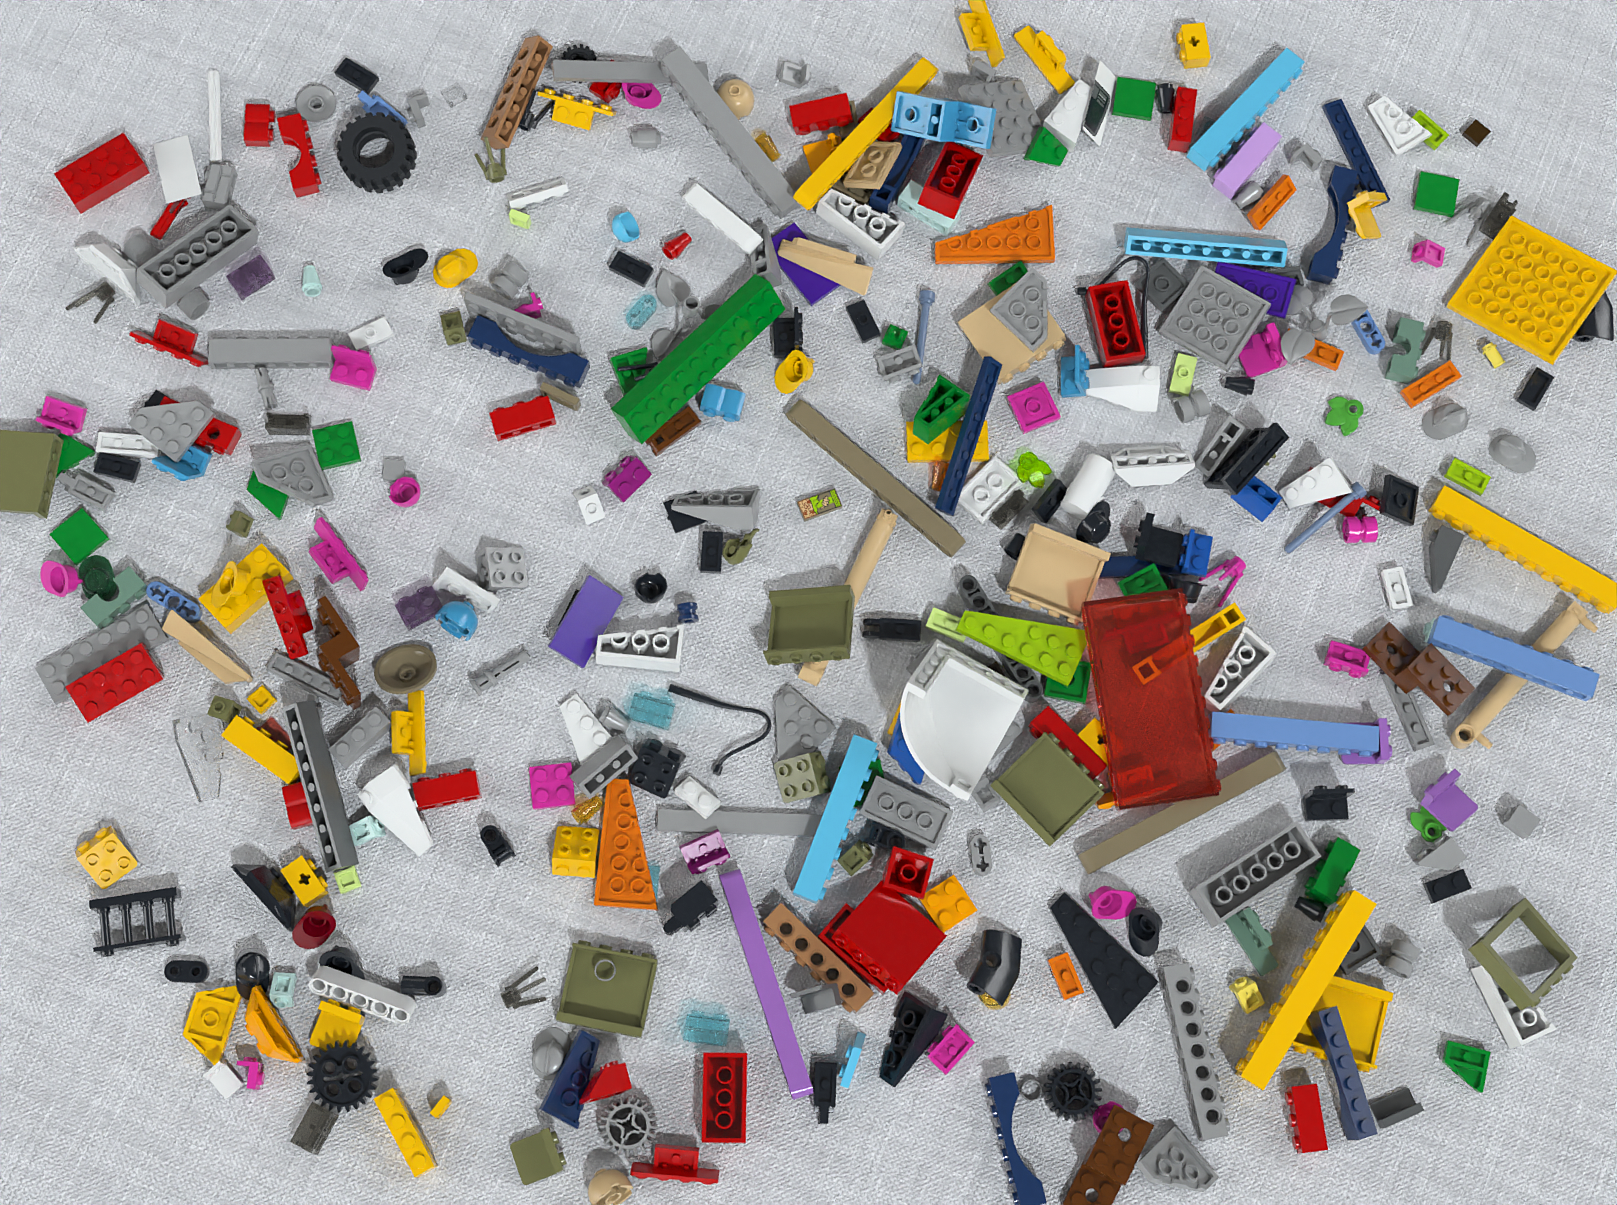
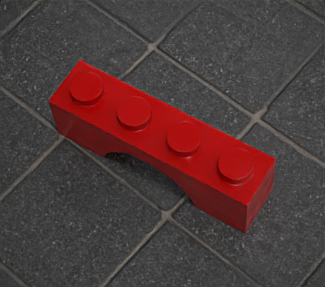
[277,113,322,198]

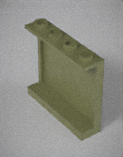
[0,430,64,519]
[763,585,855,665]
[990,732,1106,847]
[556,940,658,1039]

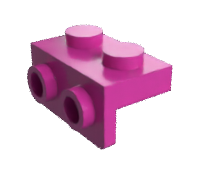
[35,396,87,436]
[1323,640,1370,678]
[926,1024,975,1075]

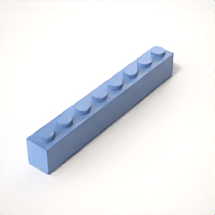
[1427,615,1600,702]
[1207,712,1379,757]

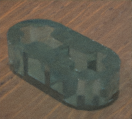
[626,295,657,330]

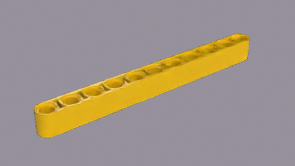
[793,57,939,211]

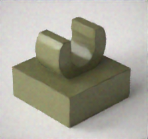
[226,510,254,538]

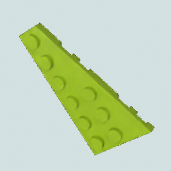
[955,610,1092,686]

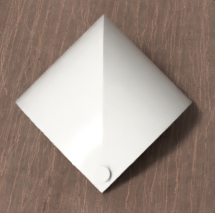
[900,640,1029,801]

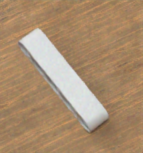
[682,182,763,255]
[309,966,416,1025]

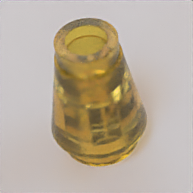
[755,132,781,163]
[571,796,604,825]

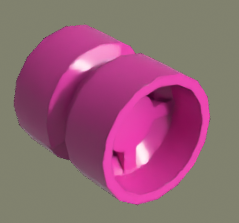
[1343,516,1378,543]

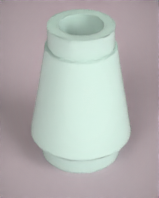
[302,265,322,297]

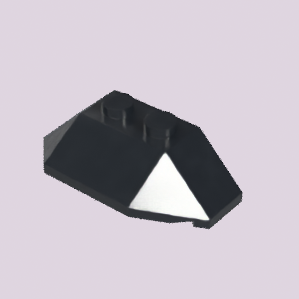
[231,864,296,932]

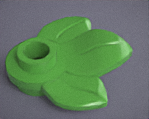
[1325,397,1364,436]
[1410,806,1447,842]

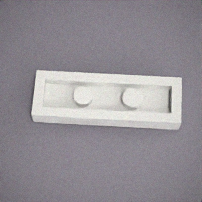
[506,178,568,209]
[96,432,161,458]

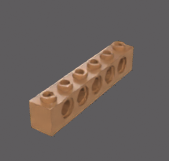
[481,35,553,150]
[763,903,874,1014]

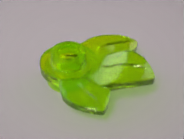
[1016,452,1052,488]

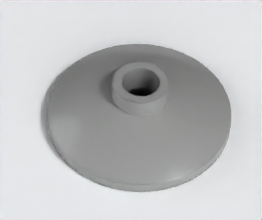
[296,86,336,122]

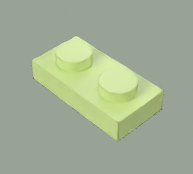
[925,607,966,643]

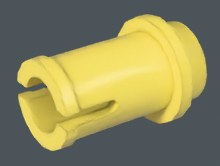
[1482,342,1505,369]

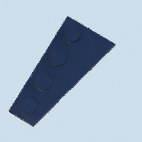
[539,1030,600,1129]

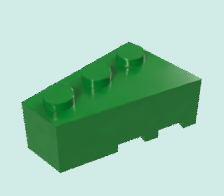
[913,374,970,444]

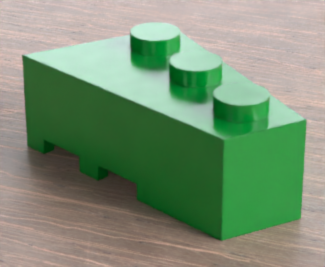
[1304,837,1360,907]

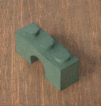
[1385,317,1426,384]
[80,566,147,629]

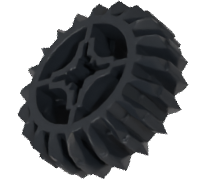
[1043,1062,1102,1122]

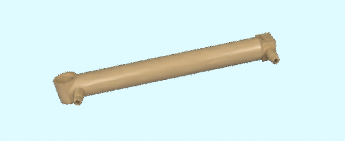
[798,508,898,687]
[1450,601,1598,749]

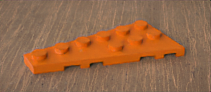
[935,205,1055,264]
[594,779,659,911]

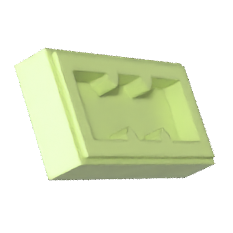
[1168,353,1197,397]

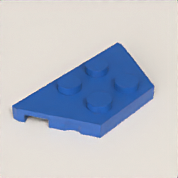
[887,713,925,785]

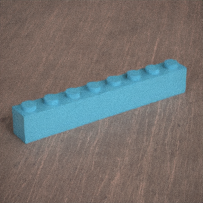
[1187,48,1305,172]
[1124,227,1288,267]
[793,735,879,904]

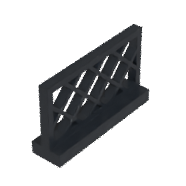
[1204,423,1289,495]

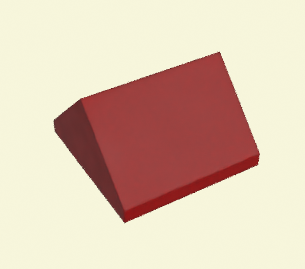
[882,846,934,900]

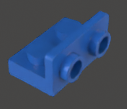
[1179,529,1213,578]

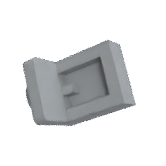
[971,59,997,83]
[779,61,811,89]
[408,93,430,129]
[1289,143,1323,172]
[971,775,1002,813]

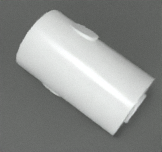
[1060,454,1116,520]

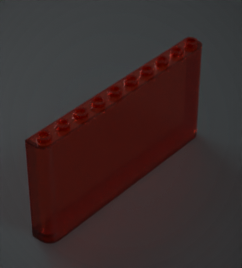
[1081,588,1221,811]

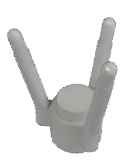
[1446,197,1491,247]

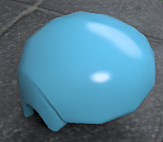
[612,212,640,243]

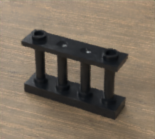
[89,887,186,957]

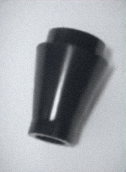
[1155,83,1175,114]
[1224,376,1255,396]
[1294,896,1328,923]

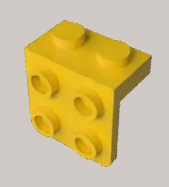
[1347,190,1387,239]
[75,826,137,889]
[552,826,599,878]
[309,999,366,1050]

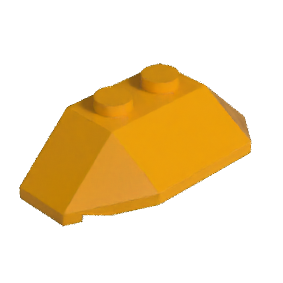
[245,985,305,1063]

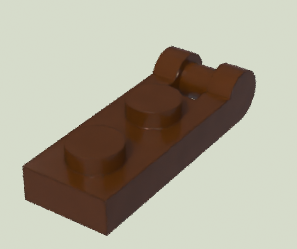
[645,406,701,456]

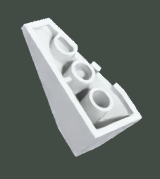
[1086,366,1160,413]
[357,765,433,856]

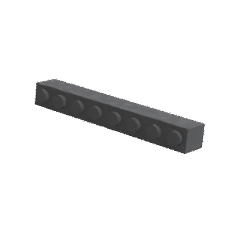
[282,700,359,873]

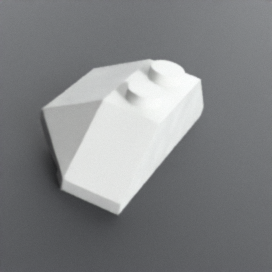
[74,244,141,305]
[1110,445,1195,487]

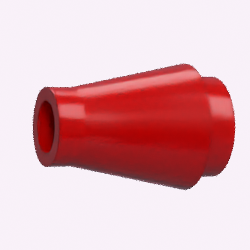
[662,232,692,260]

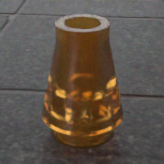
[931,460,949,492]

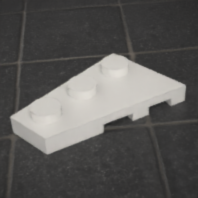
[1367,96,1432,157]
[1279,458,1353,508]
[431,567,500,613]
[560,694,613,766]

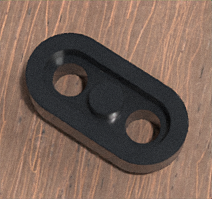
[164,960,210,983]

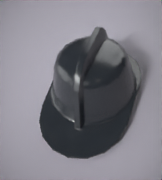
[382,248,429,285]
[1076,501,1111,544]
[1160,572,1208,604]
[1129,907,1163,957]
[319,945,365,980]
[235,948,270,1000]

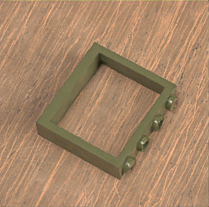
[1468,897,1578,1010]

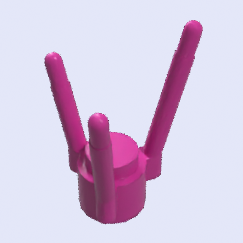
[1198,556,1246,607]

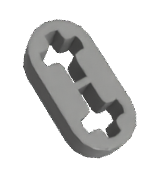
[970,835,992,876]

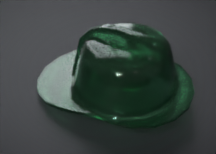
[79,555,117,601]

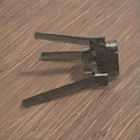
[65,281,116,324]
[1421,321,1453,362]
[500,966,546,1010]

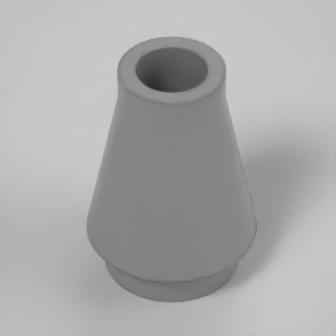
[1233,181,1263,210]
[598,706,631,733]

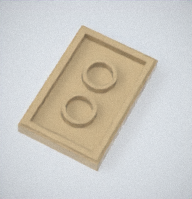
[843,141,902,189]

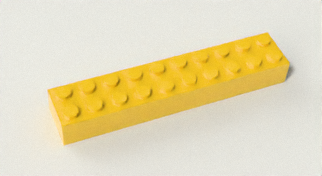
[1235,890,1377,1090]

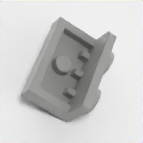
[877,344,923,383]

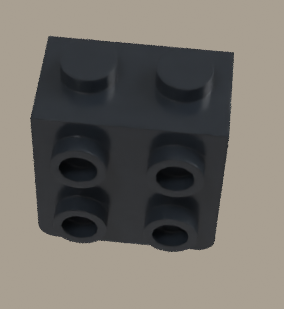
[773,307,803,358]
[1133,512,1184,568]
[629,738,686,799]

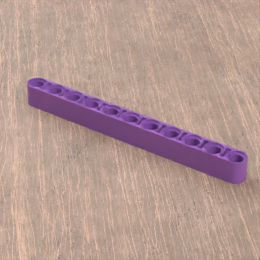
[719,868,814,1100]

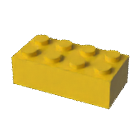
[198,543,294,634]

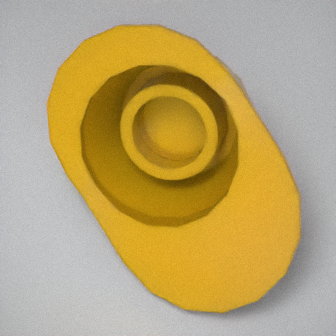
[433,249,478,288]
[774,350,815,394]
[211,561,251,608]

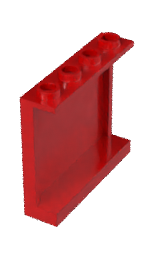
[831,880,947,995]

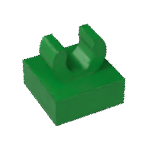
[882,324,908,350]

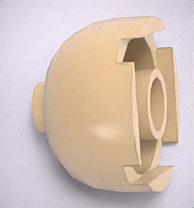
[717,79,754,120]
[588,1169,633,1205]

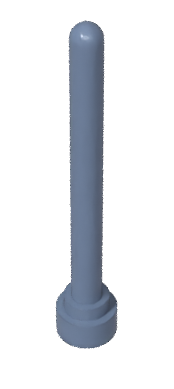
[913,290,935,385]
[1285,481,1367,553]

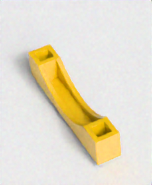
[1127,602,1246,688]

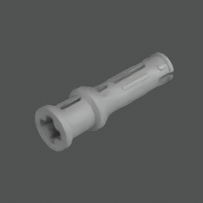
[469,649,531,696]

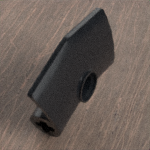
[1575,291,1614,342]
[966,929,1022,1006]

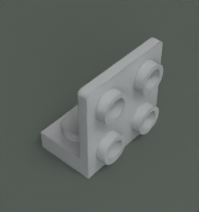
[475,547,528,592]

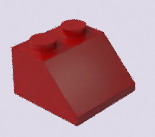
[579,1060,632,1105]

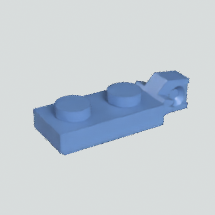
[357,90,408,126]

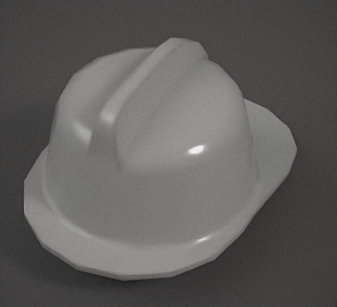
[1422,403,1469,440]
[1489,435,1536,473]
[532,1027,569,1081]

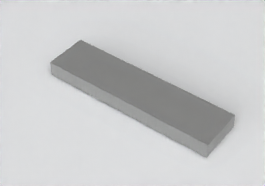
[266,651,344,708]
[1381,673,1435,752]

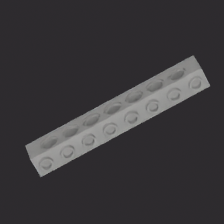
[1160,962,1230,1141]

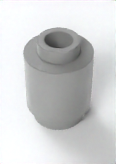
[632,128,661,149]

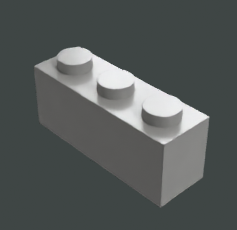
[328,707,391,769]
[569,735,638,800]

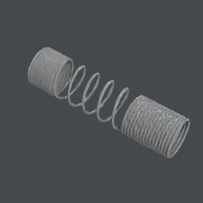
[123,234,210,320]

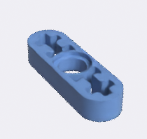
[1351,310,1385,355]
[146,581,202,623]

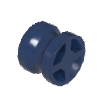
[677,602,699,624]

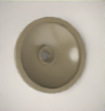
[374,644,437,694]

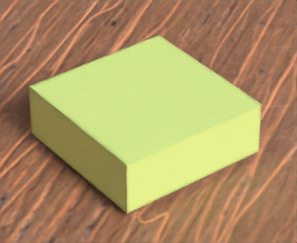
[508,209,531,229]
[334,866,362,894]

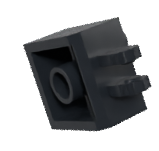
[663,880,718,936]

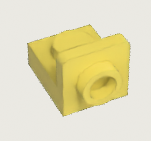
[1229,976,1265,1014]

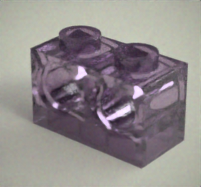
[226,255,276,300]
[395,586,443,631]

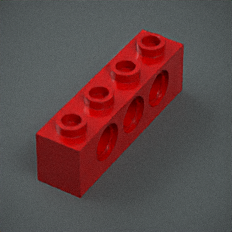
[160,396,242,456]

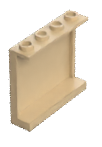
[958,283,1066,385]
[1005,523,1111,626]

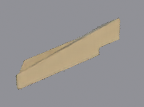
[778,237,873,295]
[162,610,253,684]

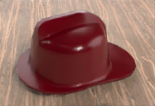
[292,904,336,949]

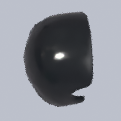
[634,572,668,604]

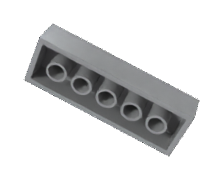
[137,204,258,309]
[1189,821,1321,928]

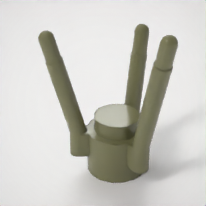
[475,137,507,183]

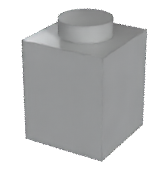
[1502,804,1541,839]

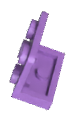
[1341,718,1392,765]
[1420,769,1478,831]

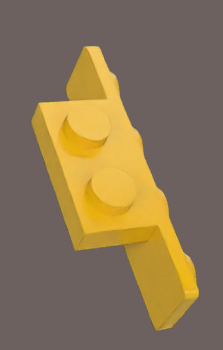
[958,0,1005,67]
[1014,26,1075,94]
[537,88,617,130]
[391,690,427,776]

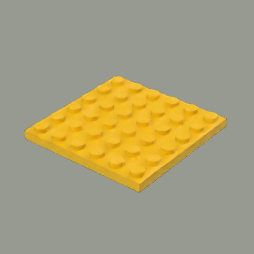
[1447,215,1617,365]

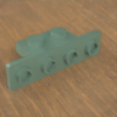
[1225,907,1278,976]

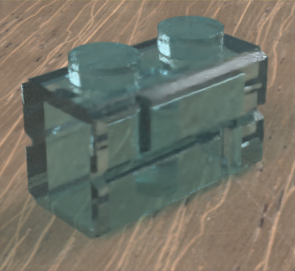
[628,691,676,731]
[683,1010,730,1047]

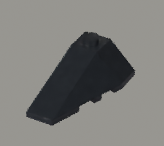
[879,991,948,1087]

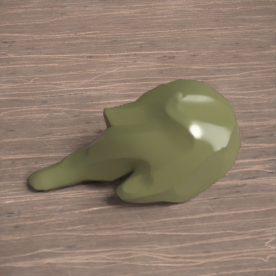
[722,528,760,565]

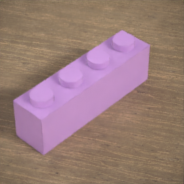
[1212,122,1282,199]

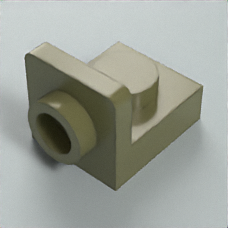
[440,311,467,345]
[207,695,242,725]
[838,839,874,876]

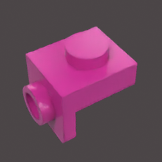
[237,1057,265,1090]

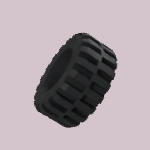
[337,112,417,193]

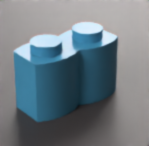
[700,384,746,422]

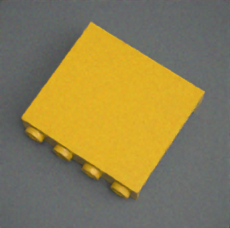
[1290,976,1394,1073]

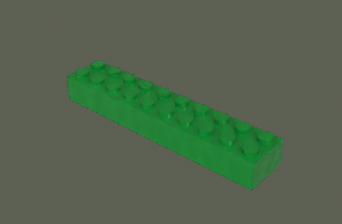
[611,274,786,444]

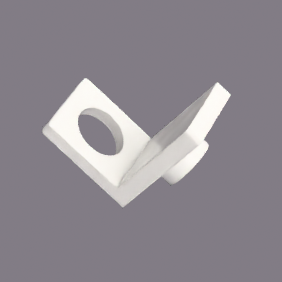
[573,485,605,525]
[203,1061,244,1099]

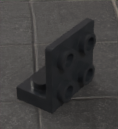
[1303,785,1355,821]

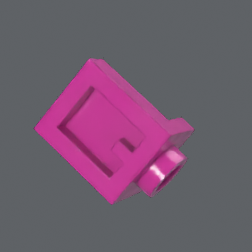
[1411,239,1445,268]
[514,292,543,319]

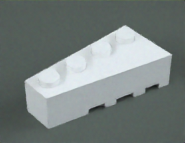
[816,189,906,261]
[596,625,684,672]
[1202,626,1276,712]
[1471,965,1557,1049]

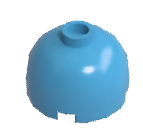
[435,601,478,641]

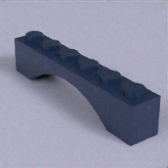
[869,112,926,214]
[1306,165,1359,285]
[468,315,590,388]
[1308,1006,1378,1140]
[985,1072,1047,1205]

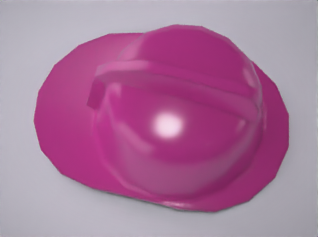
[622,83,661,109]
[40,561,83,597]
[1089,886,1137,920]

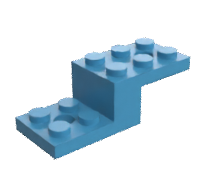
[891,91,997,149]

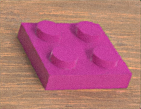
[1007,381,1061,434]
[529,762,576,810]

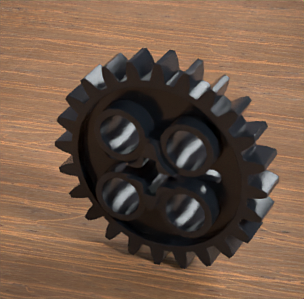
[306,1040,379,1113]

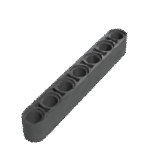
[958,575,1043,703]

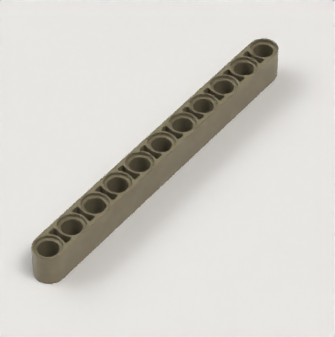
[785,399,966,558]
[1078,751,1287,875]

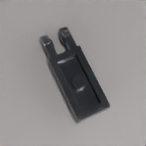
[862,618,922,642]

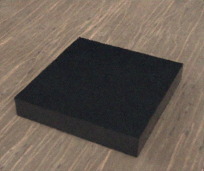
[1379,474,1419,526]

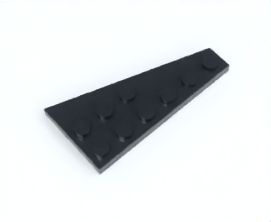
[1049,892,1159,1029]

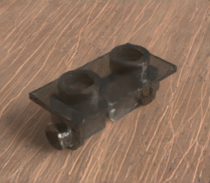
[988,489,1029,530]

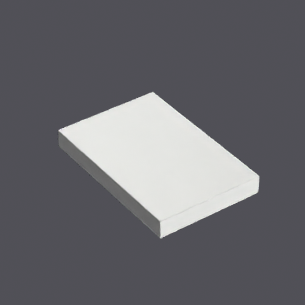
[958,456,1025,525]

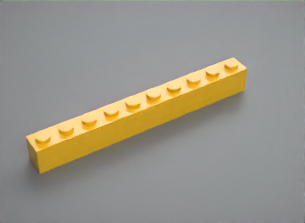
[1428,485,1617,614]

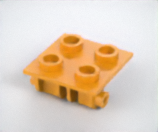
[803,133,851,174]

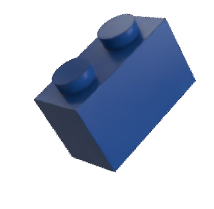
[1230,476,1282,522]

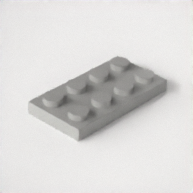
[858,776,953,850]

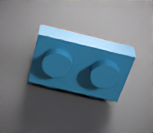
[151,444,212,481]

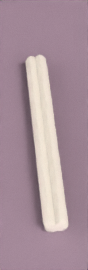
[208,71,222,163]

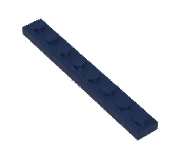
[935,356,1002,516]

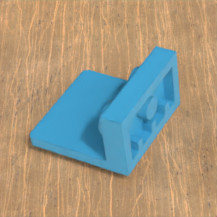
[1061,345,1090,398]

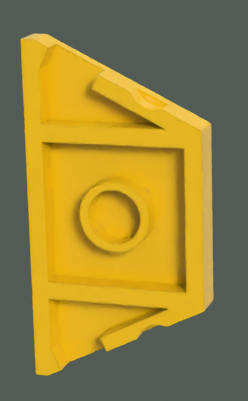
[182,985,242,1065]

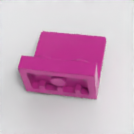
[1238,322,1287,378]
[330,344,377,391]

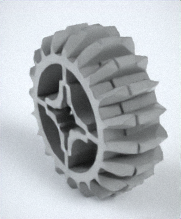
[599,1096,658,1157]

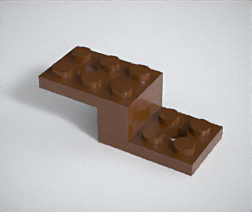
[317,596,361,711]
[1362,622,1475,716]
[1062,1104,1154,1205]

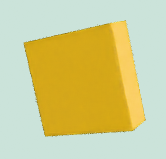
[247,685,277,715]
[430,1095,452,1118]

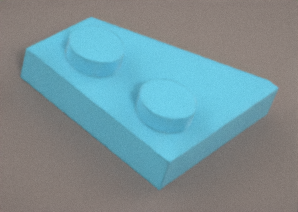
[838,1032,866,1088]

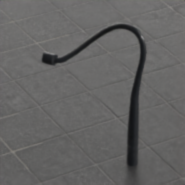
[1077,256,1150,359]
[668,684,772,776]

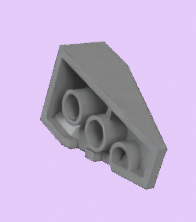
[671,488,760,531]

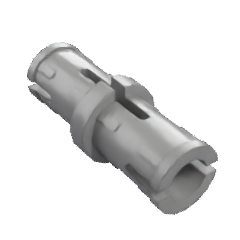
[254,367,277,410]

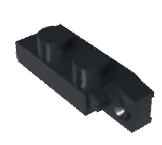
[813,1062,837,1124]

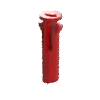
[149,197,191,240]

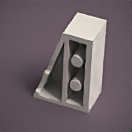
[1043,79,1093,154]

